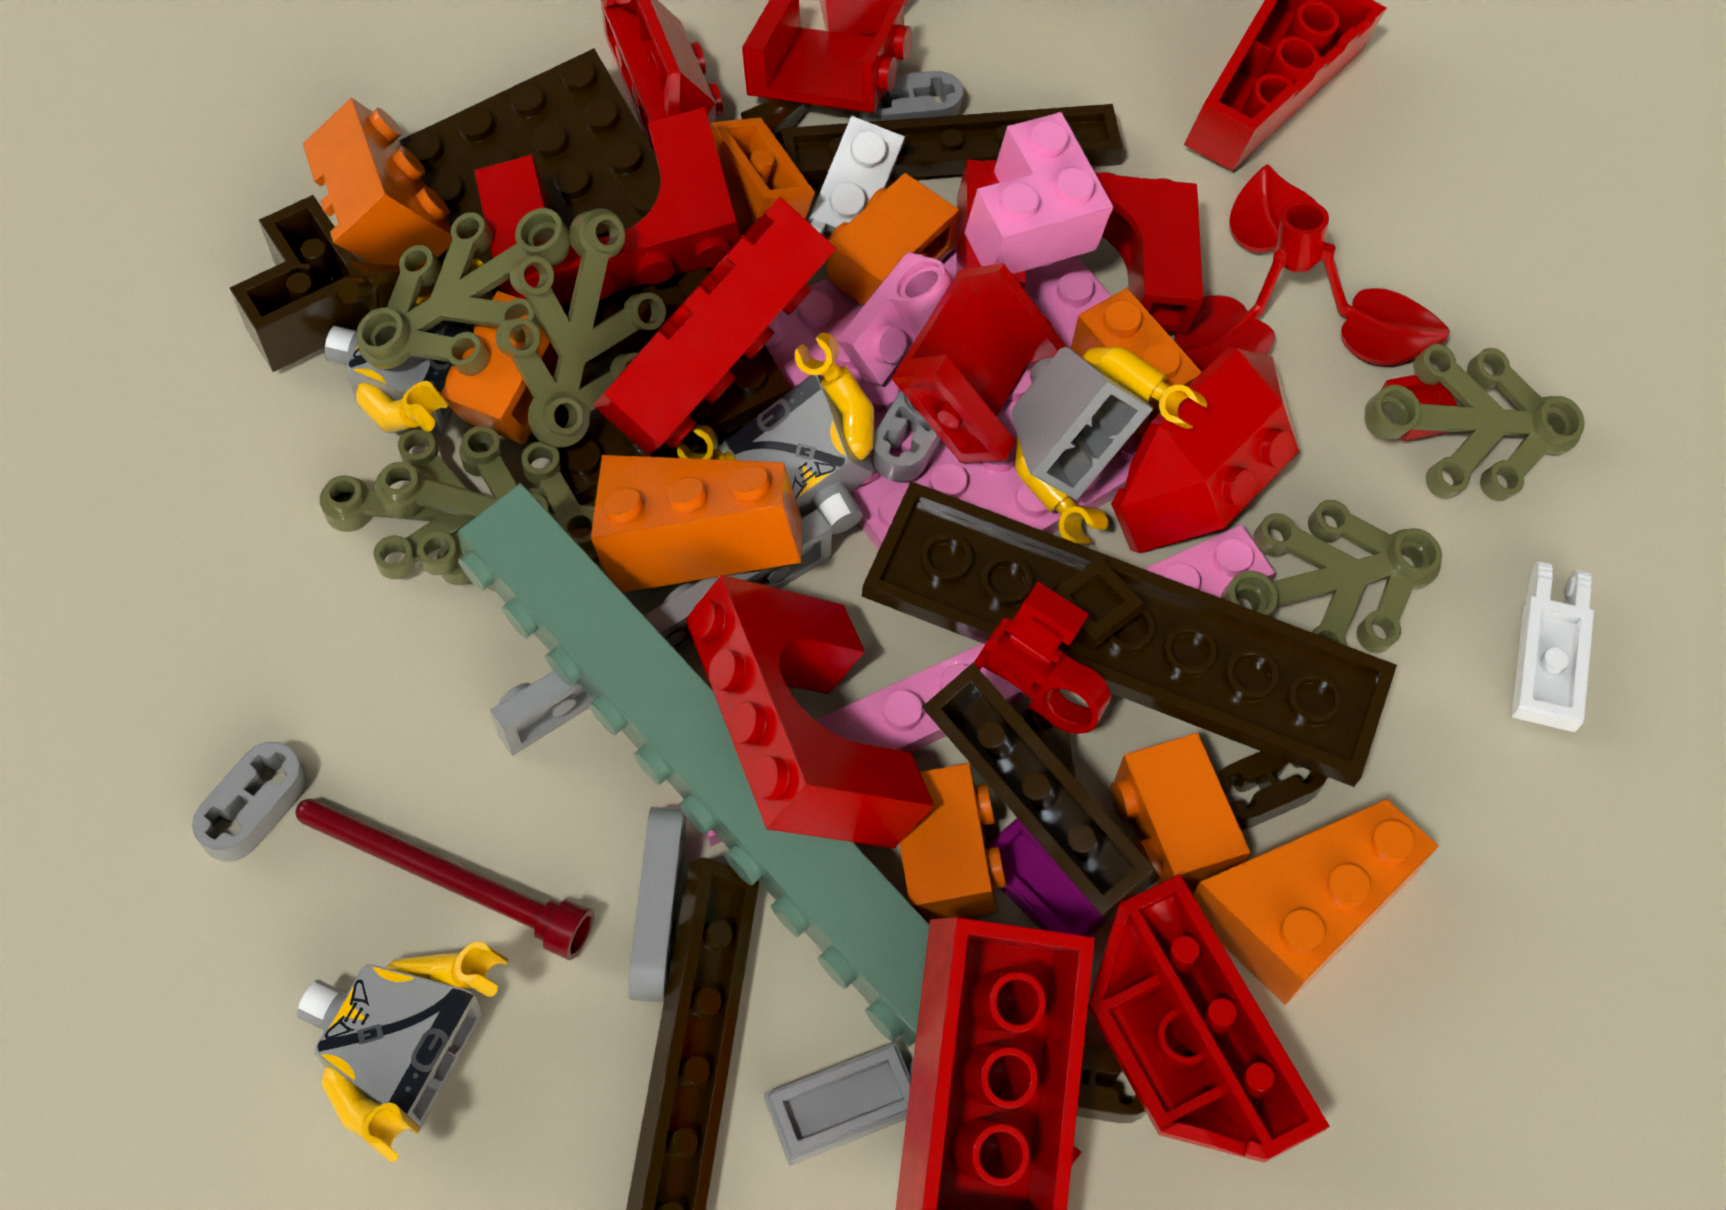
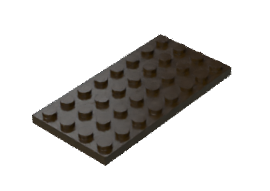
[399,48,791,505]

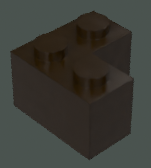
[230,195,371,372]

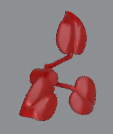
[1174,164,1450,371]

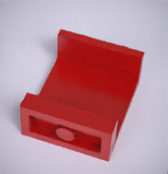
[742,0,912,113]
[891,263,1066,463]

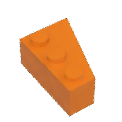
[302,97,452,265]
[591,455,802,593]
[1193,799,1439,1006]

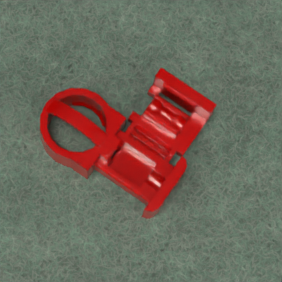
[974,581,1111,734]

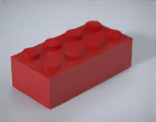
[895,917,1095,1210]

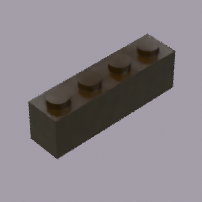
[922,663,1159,923]

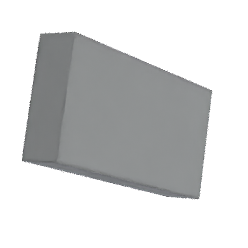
[764,1042,911,1166]

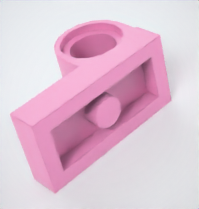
[837,252,953,385]

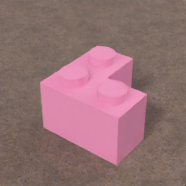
[964,112,1113,274]

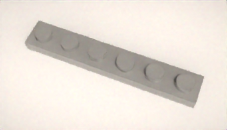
[490,509,832,756]

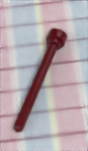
[295,799,594,961]

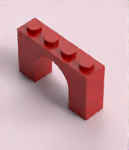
[474,107,741,307]
[956,159,1203,334]
[685,575,935,848]

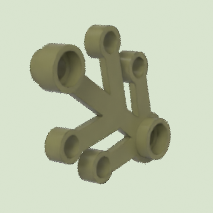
[356,208,571,376]
[496,208,666,447]
[1364,344,1585,501]
[375,426,600,591]
[320,428,554,585]
[1221,500,1442,653]

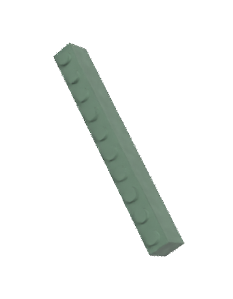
[458,483,929,1047]

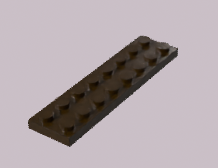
[862,481,1397,787]

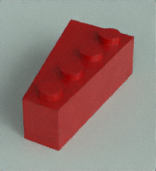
[1184,0,1387,171]
[592,196,837,456]

